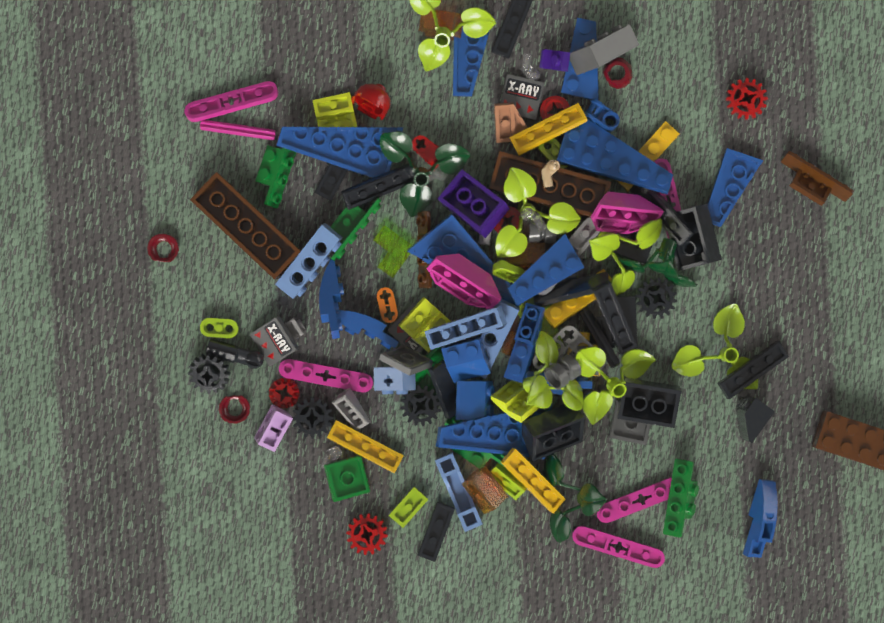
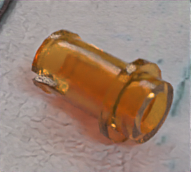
[501,331,516,356]

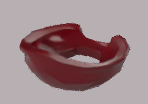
[602,57,633,89]
[147,234,179,262]
[218,395,250,424]

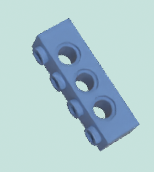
[275,223,343,299]
[476,299,520,379]
[424,305,507,350]

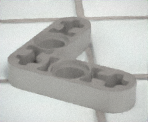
[533,325,605,370]

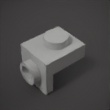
[285,318,306,340]

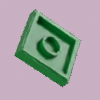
[324,455,370,502]

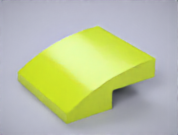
[313,92,357,127]
[398,297,451,353]
[491,380,539,423]

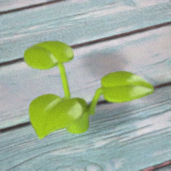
[410,0,496,71]
[495,167,581,258]
[589,218,662,296]
[671,304,758,389]
[523,331,583,411]
[575,346,656,425]

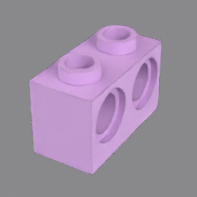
[254,405,293,452]

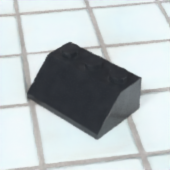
[668,204,722,271]
[617,377,681,428]
[736,395,775,443]
[522,404,584,462]

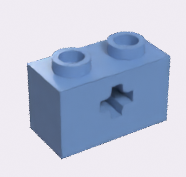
[374,367,416,394]

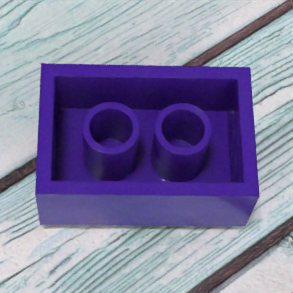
[438,169,510,238]

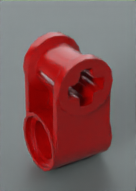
[412,135,439,169]

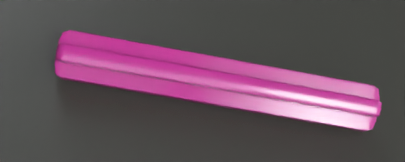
[200,120,276,140]

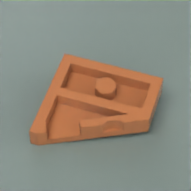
[494,102,528,143]

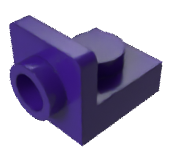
[540,49,570,72]

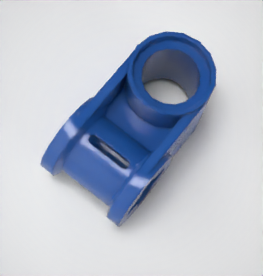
[584,98,620,132]

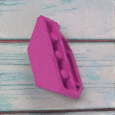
[591,191,664,234]
[427,254,501,310]

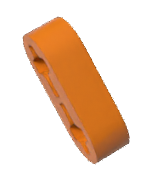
[377,287,398,323]

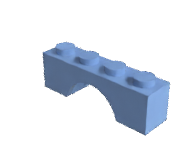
[435,452,483,532]

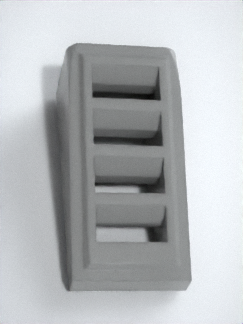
[332,388,370,431]

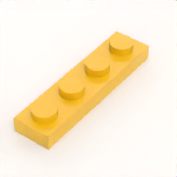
[509,103,588,156]
[616,121,680,191]
[544,269,612,329]
[327,420,404,474]
[500,448,565,513]

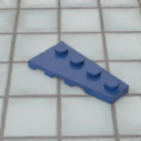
[561,18,598,100]
[453,19,490,97]
[707,148,763,227]
[507,234,584,306]

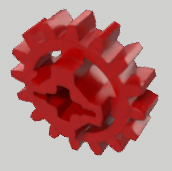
[725,78,768,120]
[346,513,388,555]

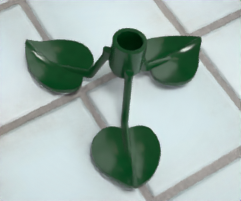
[380,131,470,217]
[618,238,698,287]
[543,454,607,543]

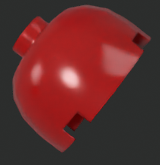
[351,83,391,120]

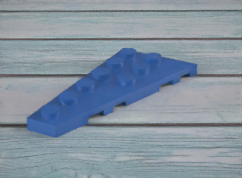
[557,119,673,195]
[276,127,404,178]
[407,213,524,307]
[436,402,553,459]

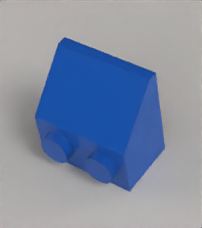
[441,336,491,383]
[456,380,495,420]

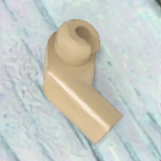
[541,160,560,188]

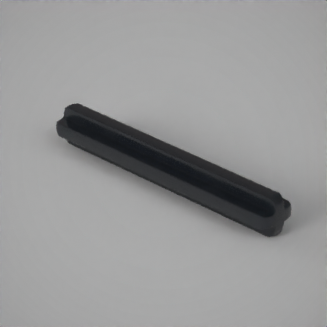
[578,305,620,368]

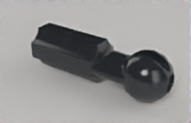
[206,339,264,369]

